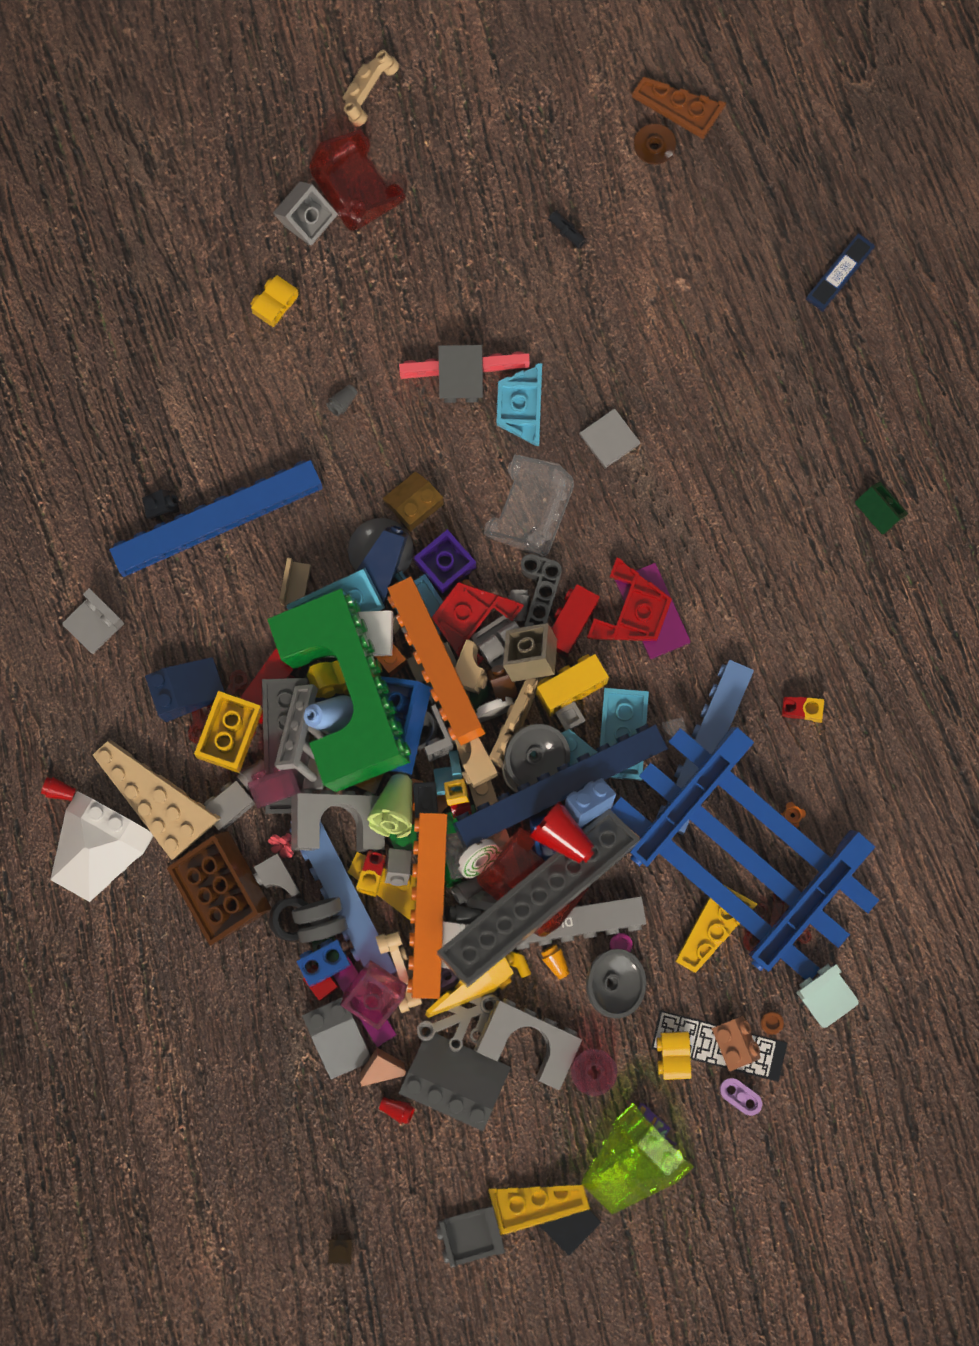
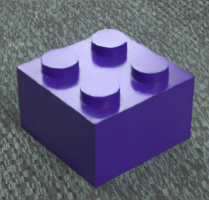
[414,529,476,596]

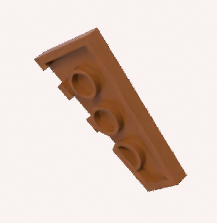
[632,77,726,139]

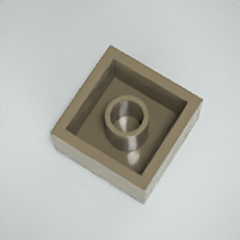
[503,623,557,682]

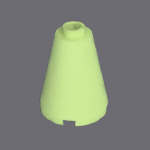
[367,773,413,838]

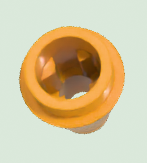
[541,944,570,980]

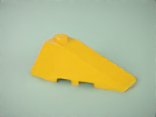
[425,957,514,1018]

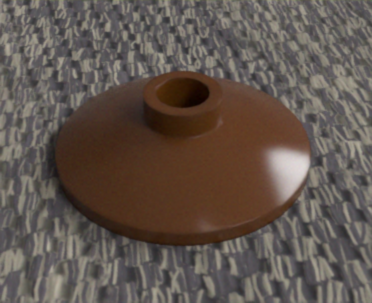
[634,124,676,165]

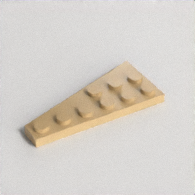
[489,677,543,771]
[93,740,221,860]

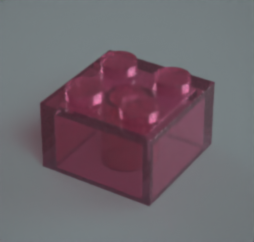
[248,766,302,809]
[340,960,407,1030]

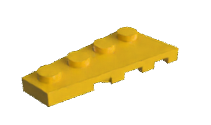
[348,852,417,920]

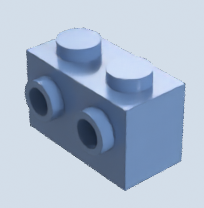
[565,778,616,827]

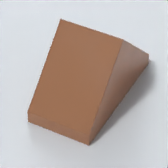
[360,1048,406,1086]

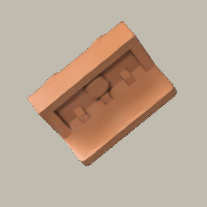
[711,1016,761,1072]

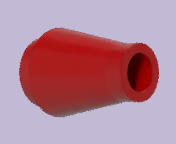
[41,777,76,801]
[379,1097,415,1125]

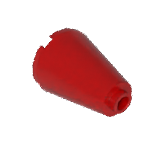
[530,802,595,863]

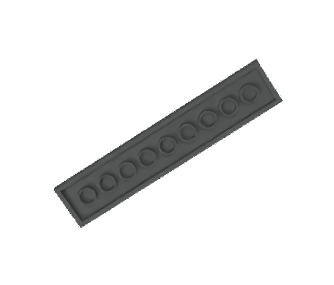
[437,809,640,988]

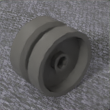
[291,897,348,943]

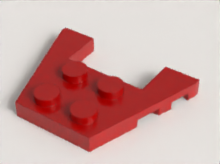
[587,557,672,641]
[431,582,524,666]

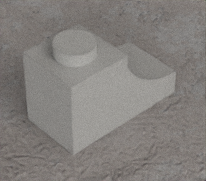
[253,854,302,898]

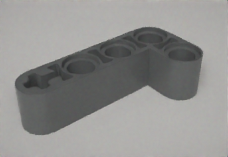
[521,554,562,627]

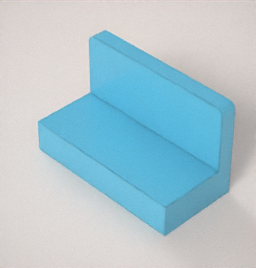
[434,750,462,796]

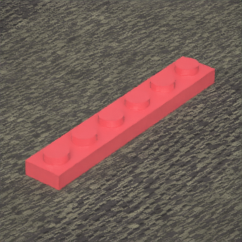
[399,351,530,379]

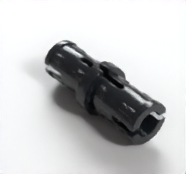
[548,210,587,249]

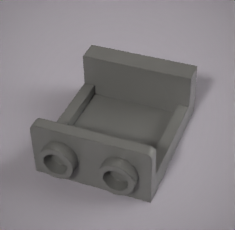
[438,345,483,403]
[436,1205,505,1268]

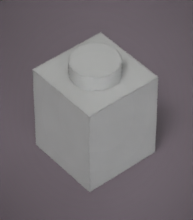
[385,848,412,886]

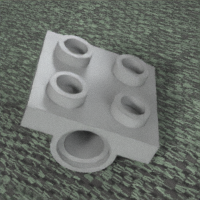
[471,615,520,669]

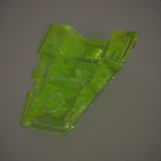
[581,1104,694,1215]

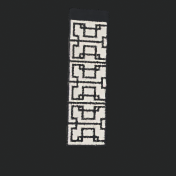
[651,1010,787,1082]

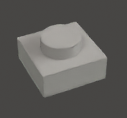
[555,701,586,731]

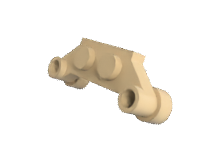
[342,50,399,127]
[376,932,422,1013]

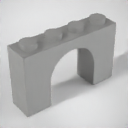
[291,790,385,852]
[473,998,582,1091]

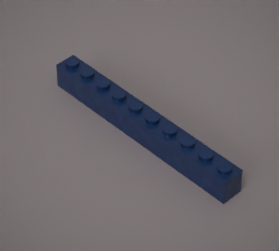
[452,723,668,848]

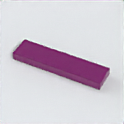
[333,957,397,1047]

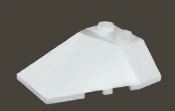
[51,791,153,902]

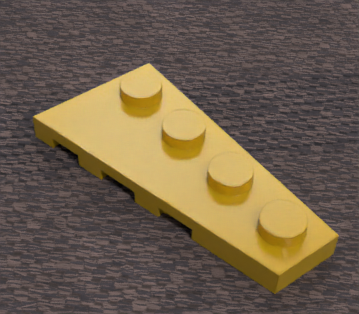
[674,885,758,973]
[489,1185,590,1235]

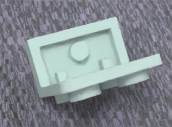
[796,964,858,1028]

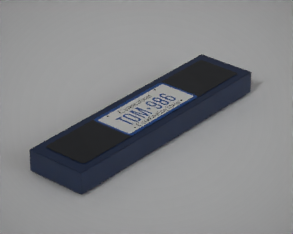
[806,233,875,312]

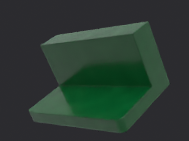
[855,481,909,535]

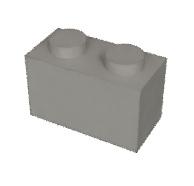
[203,781,256,833]

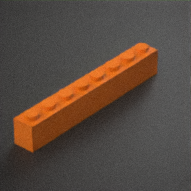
[387,577,485,746]
[407,813,447,999]

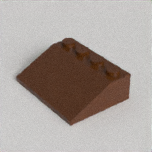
[167,831,272,946]

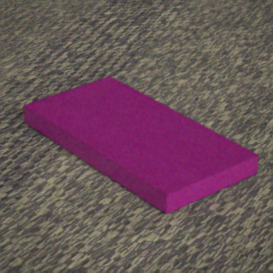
[615,563,691,660]

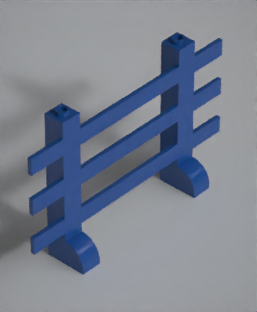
[610,727,879,980]

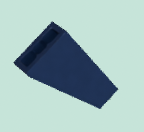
[356,525,409,611]

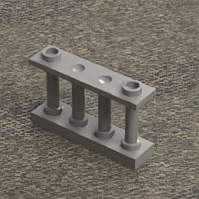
[274,684,327,790]

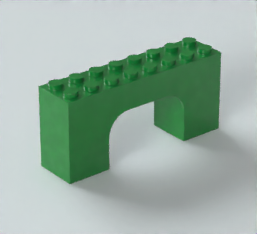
[267,588,411,792]

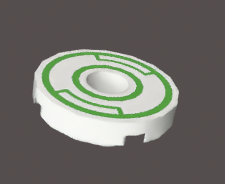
[458,839,500,878]

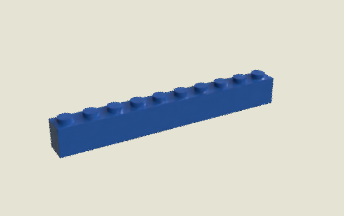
[109,460,323,577]

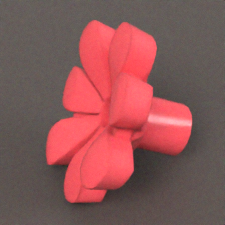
[268,833,294,858]

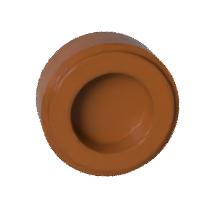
[760,1011,784,1035]

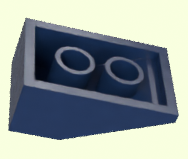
[145,657,225,722]

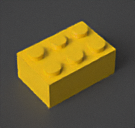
[536,654,609,717]
[194,691,263,773]

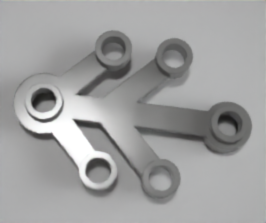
[417,988,499,1052]

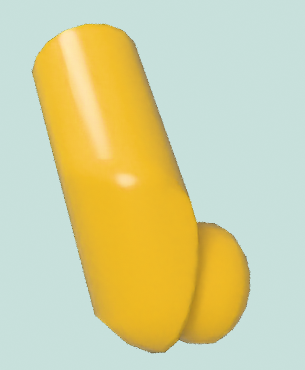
[505,951,531,978]

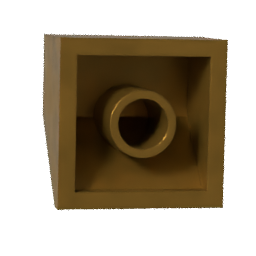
[382,471,444,532]

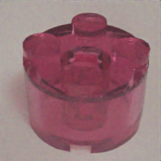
[570,1049,618,1096]

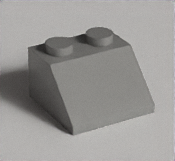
[273,182,338,246]

